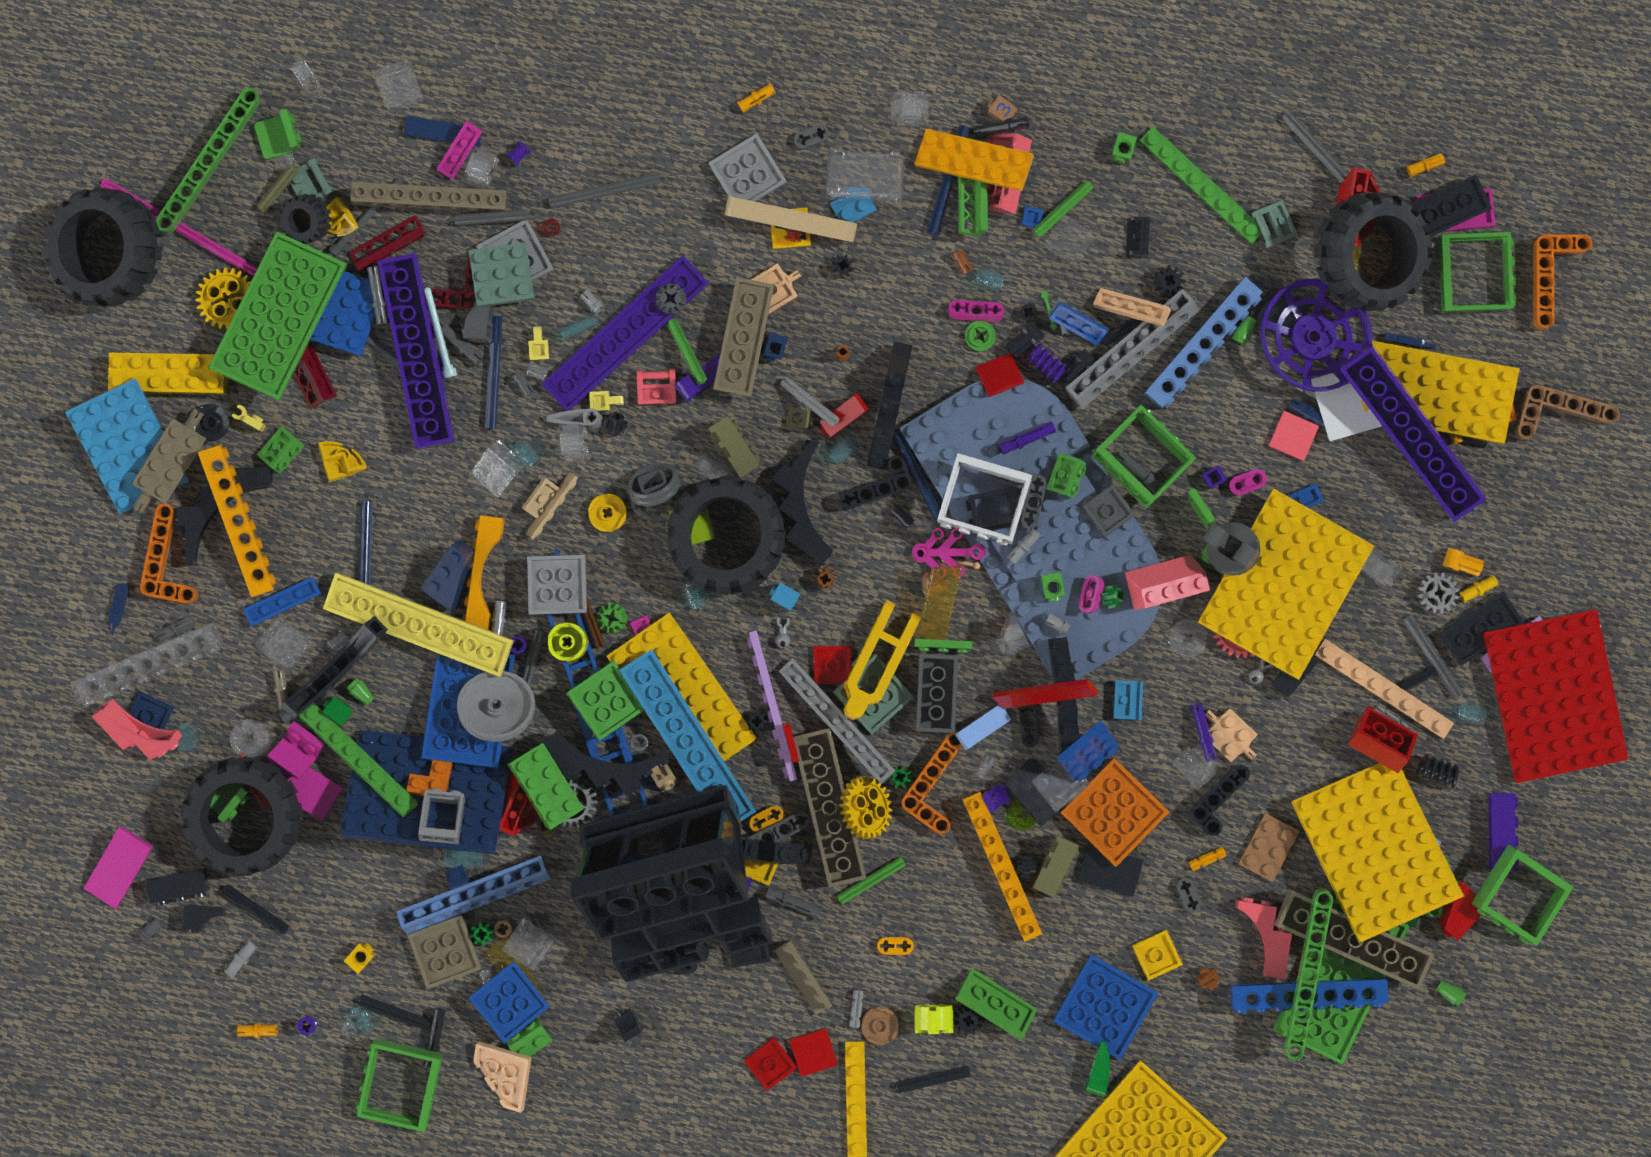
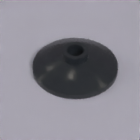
[195,403,230,442]

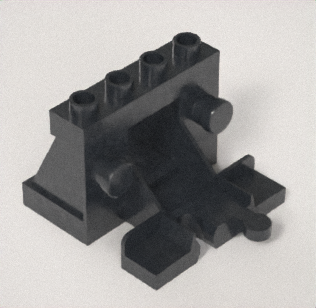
[570,785,773,982]

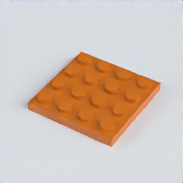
[1061,758,1169,867]

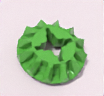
[965,321,996,351]
[596,603,627,633]

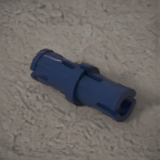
[1288,398,1324,428]

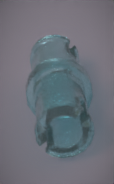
[559,314,599,341]

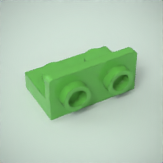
[257,426,304,474]
[1046,453,1086,499]

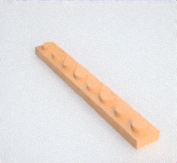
[1315,639,1454,739]

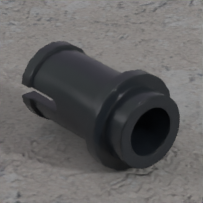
[890,505,915,529]

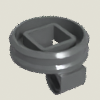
[627,463,686,515]
[1202,522,1260,576]

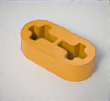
[749,806,784,832]
[877,937,914,955]

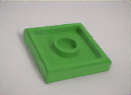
[1188,488,1216,530]

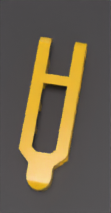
[844,600,921,720]

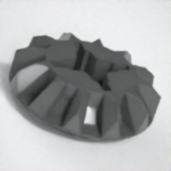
[656,283,686,314]

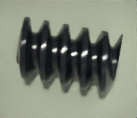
[1416,754,1459,789]

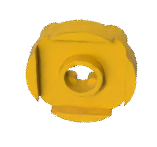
[588,494,627,532]

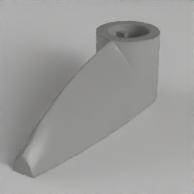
[547,409,604,430]

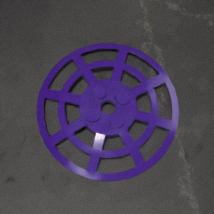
[1260,278,1372,392]

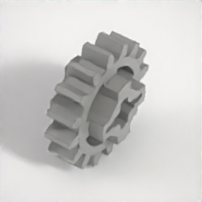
[1417,573,1460,614]

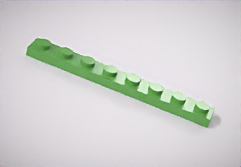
[1140,127,1262,244]
[299,705,418,818]

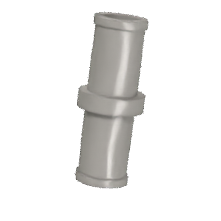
[1007,528,1041,564]
[491,601,507,636]
[224,940,258,978]

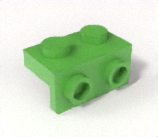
[507,1017,553,1056]

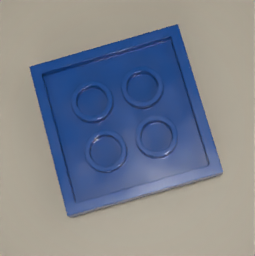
[1057,720,1120,784]
[468,961,550,1043]

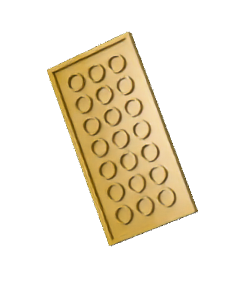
[1361,341,1520,444]
[606,612,757,761]

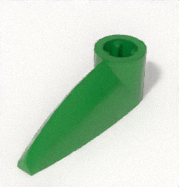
[1085,1040,1110,1097]

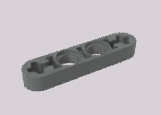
[748,812,810,841]

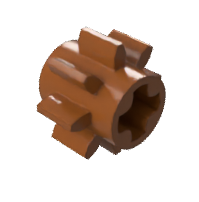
[813,565,837,590]
[1196,966,1220,991]

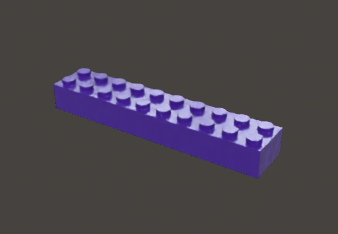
[378,253,456,450]
[1340,343,1486,522]

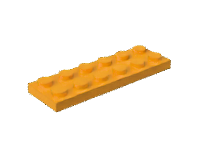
[914,129,1034,191]

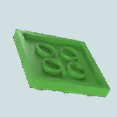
[566,661,644,741]

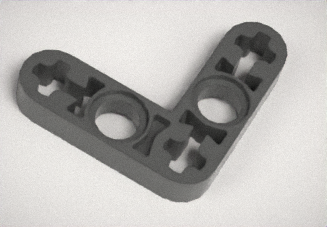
[991,468,1046,530]

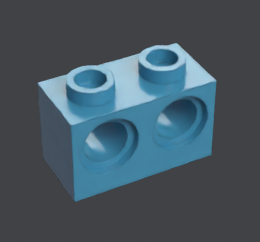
[769,583,800,612]

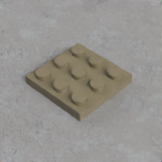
[407,915,482,989]

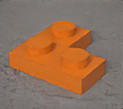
[406,760,452,797]

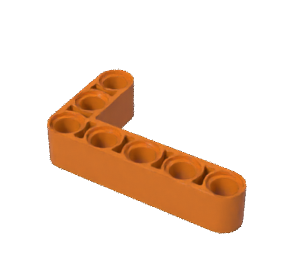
[1533,235,1592,330]
[140,503,199,604]
[901,732,962,834]

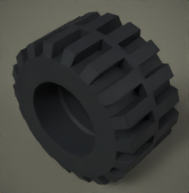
[278,194,332,244]

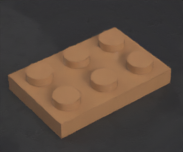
[1238,813,1300,882]

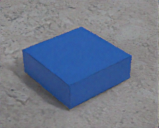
[1021,206,1043,228]

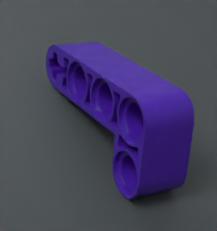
[675,353,721,403]

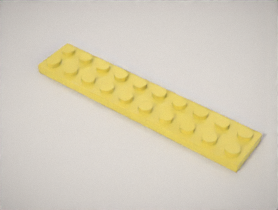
[323,573,514,677]

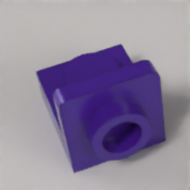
[982,784,1011,812]

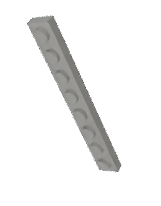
[779,658,896,784]

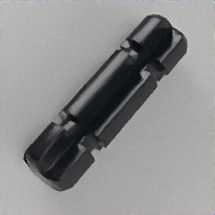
[1400,665,1437,691]

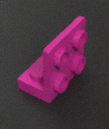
[267,722,325,779]

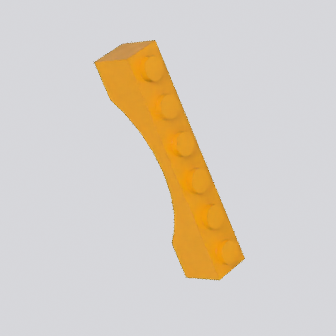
[462,515,505,630]

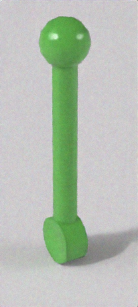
[1041,291,1058,330]

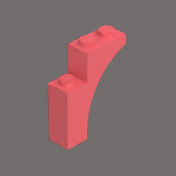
[92,698,183,760]
[1235,897,1292,979]

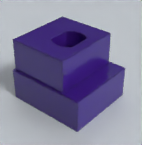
[1201,465,1227,489]

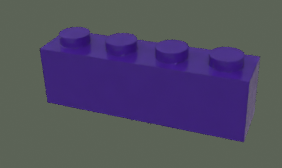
[1488,793,1519,871]

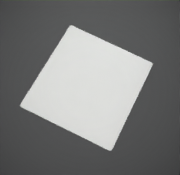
[1311,373,1382,441]

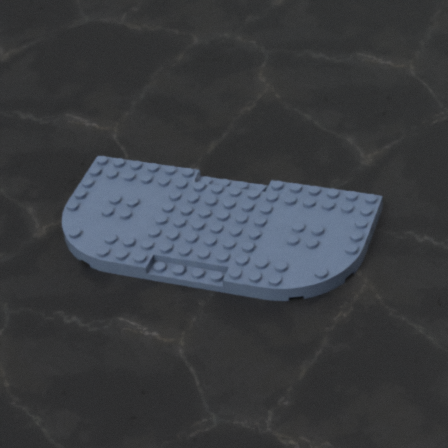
[899,380,1159,681]

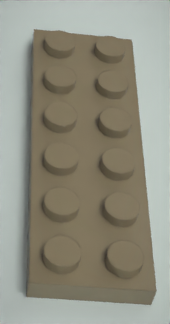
[713,277,774,398]

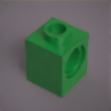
[323,697,355,726]

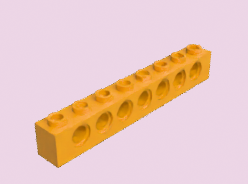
[198,443,276,598]
[962,791,1042,942]

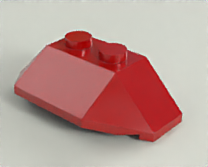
[1336,167,1380,247]
[500,771,538,836]

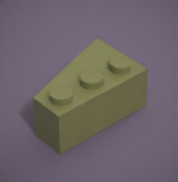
[708,416,761,479]
[1032,834,1079,897]

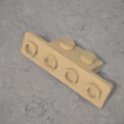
[522,472,578,539]

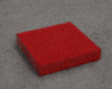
[975,353,1024,397]
[813,646,852,684]
[782,723,800,763]
[790,1028,838,1077]
[744,1037,798,1091]

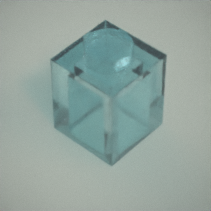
[173,722,201,752]

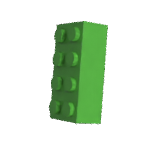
[507,743,584,830]

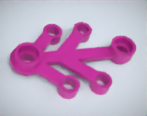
[912,527,986,578]

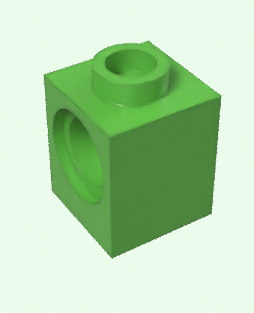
[1111,132,1137,164]
[1040,572,1065,602]

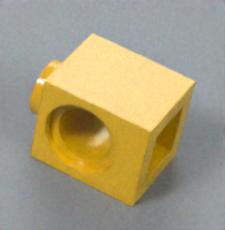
[344,942,376,974]

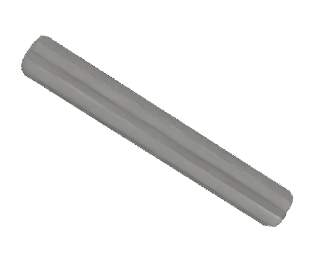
[780,377,839,426]

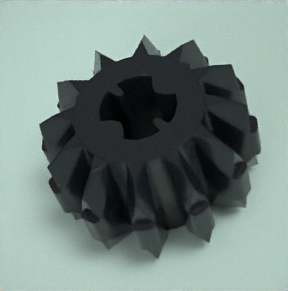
[1153,265,1186,298]
[953,1004,985,1037]

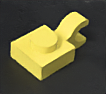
[528,327,549,360]
[589,391,624,411]
[232,405,266,432]

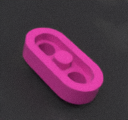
[1229,469,1267,496]
[1079,575,1104,614]

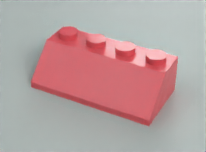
[987,133,1032,214]
[1125,554,1210,610]

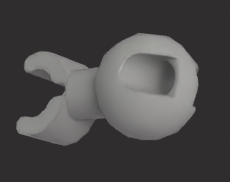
[775,618,790,648]
[1249,659,1273,684]

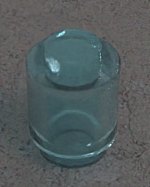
[975,267,1005,291]
[827,437,855,465]
[512,440,541,468]
[682,582,706,610]
[1457,702,1487,725]

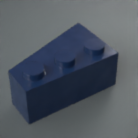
[421,540,474,612]

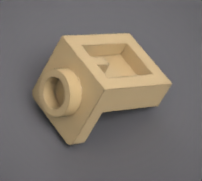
[651,764,679,792]

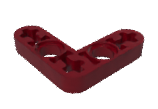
[431,257,476,310]

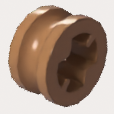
[494,920,512,938]

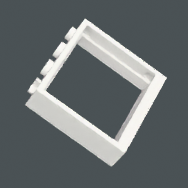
[937,453,1032,546]

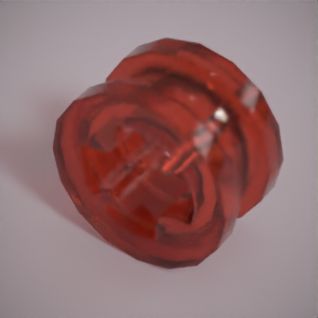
[543,219,561,237]
[784,229,803,243]

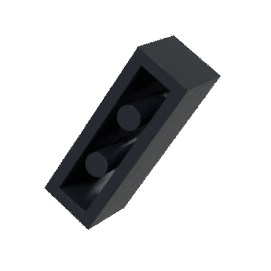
[145,868,210,906]

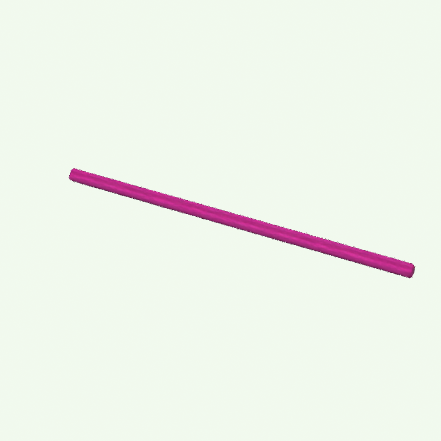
[100,178,258,277]

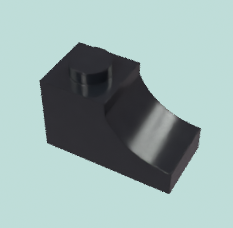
[182,904,226,933]
[614,1008,644,1042]

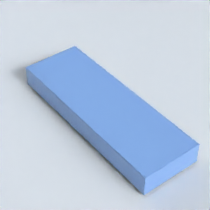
[955,705,1012,750]

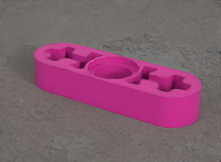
[948,300,1004,322]

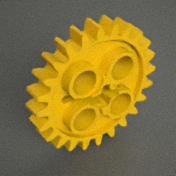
[195,268,251,330]
[839,776,893,839]

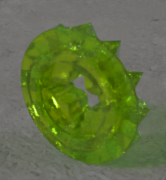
[1008,801,1036,830]

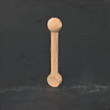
[941,559,980,570]

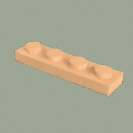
[1093,288,1171,327]

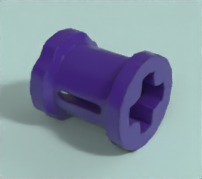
[506,140,532,166]
[297,1016,317,1035]

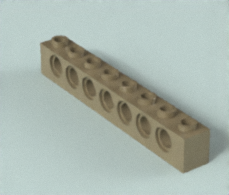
[351,182,507,212]

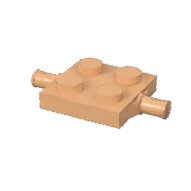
[751,264,801,315]
[1205,708,1258,762]

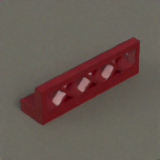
[349,215,427,272]
[293,341,337,409]

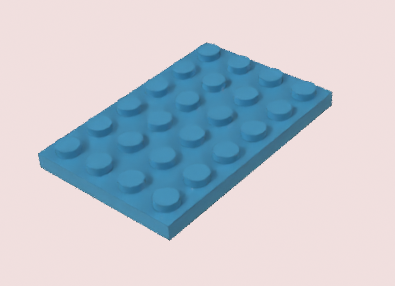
[65,378,189,514]

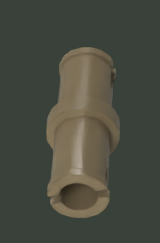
[272,669,290,709]

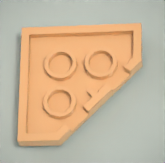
[473,1042,532,1113]

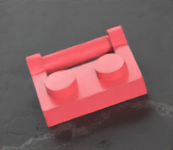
[637,369,677,405]

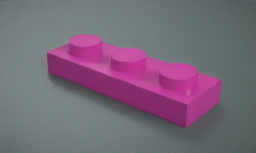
[437,121,483,180]

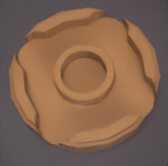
[861,1006,899,1045]

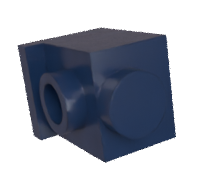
[760,331,788,361]

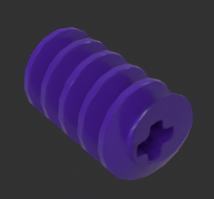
[1025,343,1066,385]

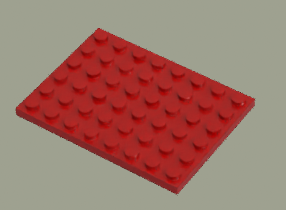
[1483,609,1629,783]

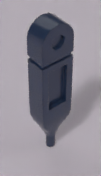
[1383,333,1436,348]
[109,583,129,635]

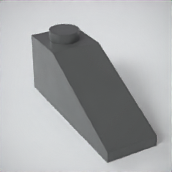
[462,303,496,343]

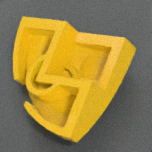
[308,197,359,237]
[318,441,367,482]

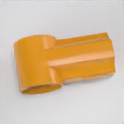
[1442,548,1484,577]

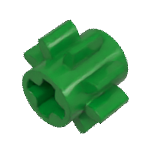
[1100,584,1124,609]
[889,765,911,788]
[470,922,495,946]

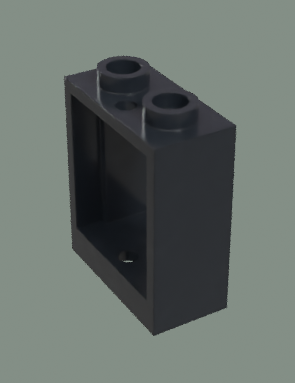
[965,487,1021,531]

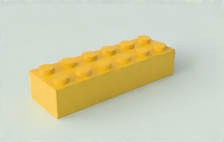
[108,353,228,395]

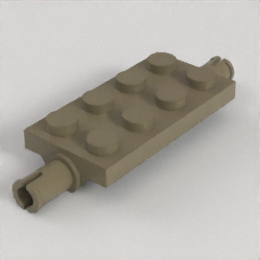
[131,408,206,513]

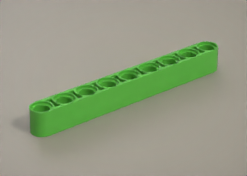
[156,88,260,235]
[1284,888,1333,1061]

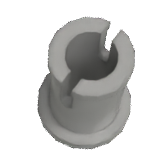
[580,289,604,314]
[1045,613,1070,635]

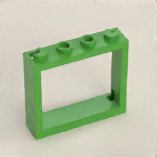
[1438,232,1517,313]
[1091,405,1196,509]
[1471,845,1573,946]
[356,1038,444,1132]

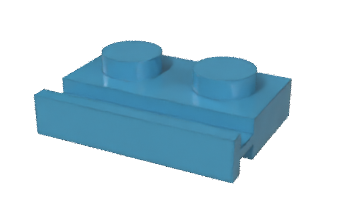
[830,185,877,223]
[1113,680,1143,720]

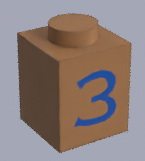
[987,95,1018,122]

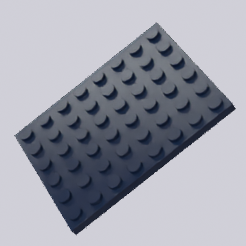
[340,730,513,855]

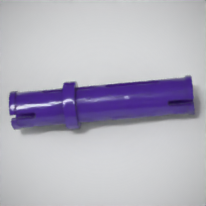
[998,421,1056,455]
[1190,703,1217,762]

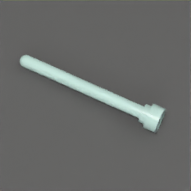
[423,287,457,379]

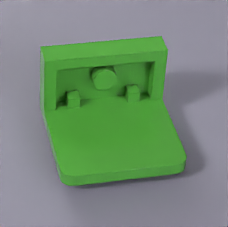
[254,109,302,159]
[210,783,251,822]

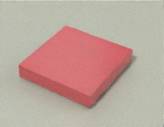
[1268,411,1319,461]

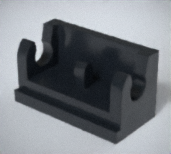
[1126,217,1150,258]

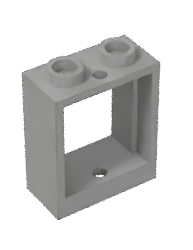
[418,788,465,845]

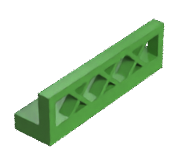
[958,176,988,237]

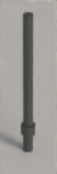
[327,178,403,257]

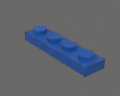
[243,577,322,627]

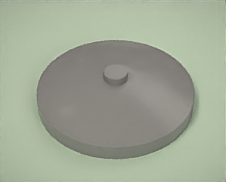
[457,671,535,742]

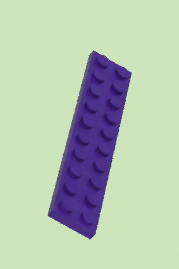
[542,256,709,411]

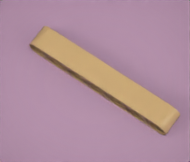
[724,196,857,242]

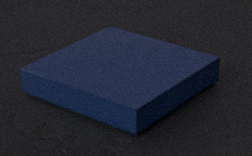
[128,691,175,730]

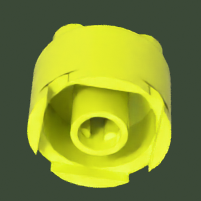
[548,623,588,662]
[914,1004,953,1034]

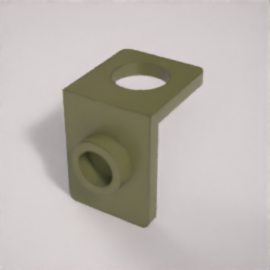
[787,407,814,429]

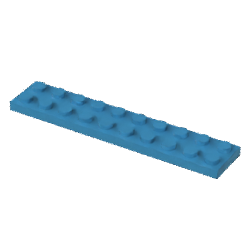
[619,649,756,822]

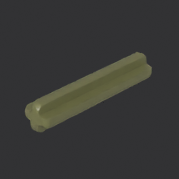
[257,164,299,212]

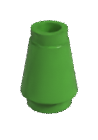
[1232,316,1257,345]
[346,677,374,706]
[1436,981,1466,1006]

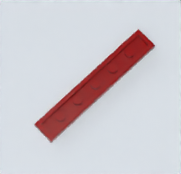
[992,679,1098,709]

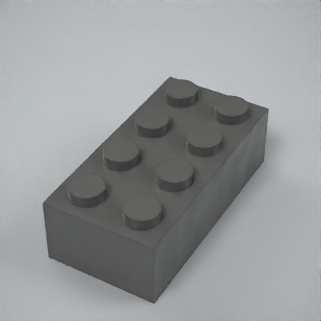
[916,654,958,733]

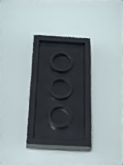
[1411,174,1492,237]
[1439,591,1525,666]

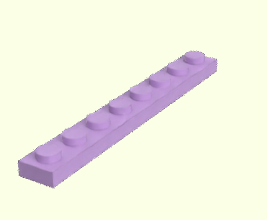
[747,631,797,781]

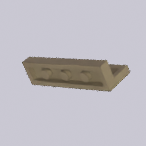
[774,939,832,1015]

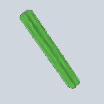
[1033,180,1094,237]
[667,318,707,385]
[837,857,906,904]

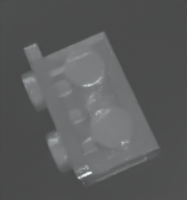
[1171,743,1217,790]

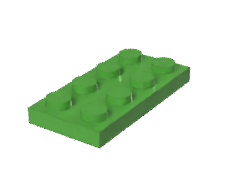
[955,968,1037,1040]

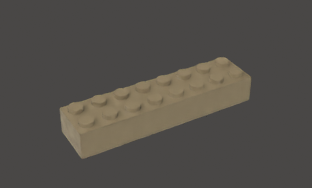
[794,728,867,888]
[1274,889,1435,990]

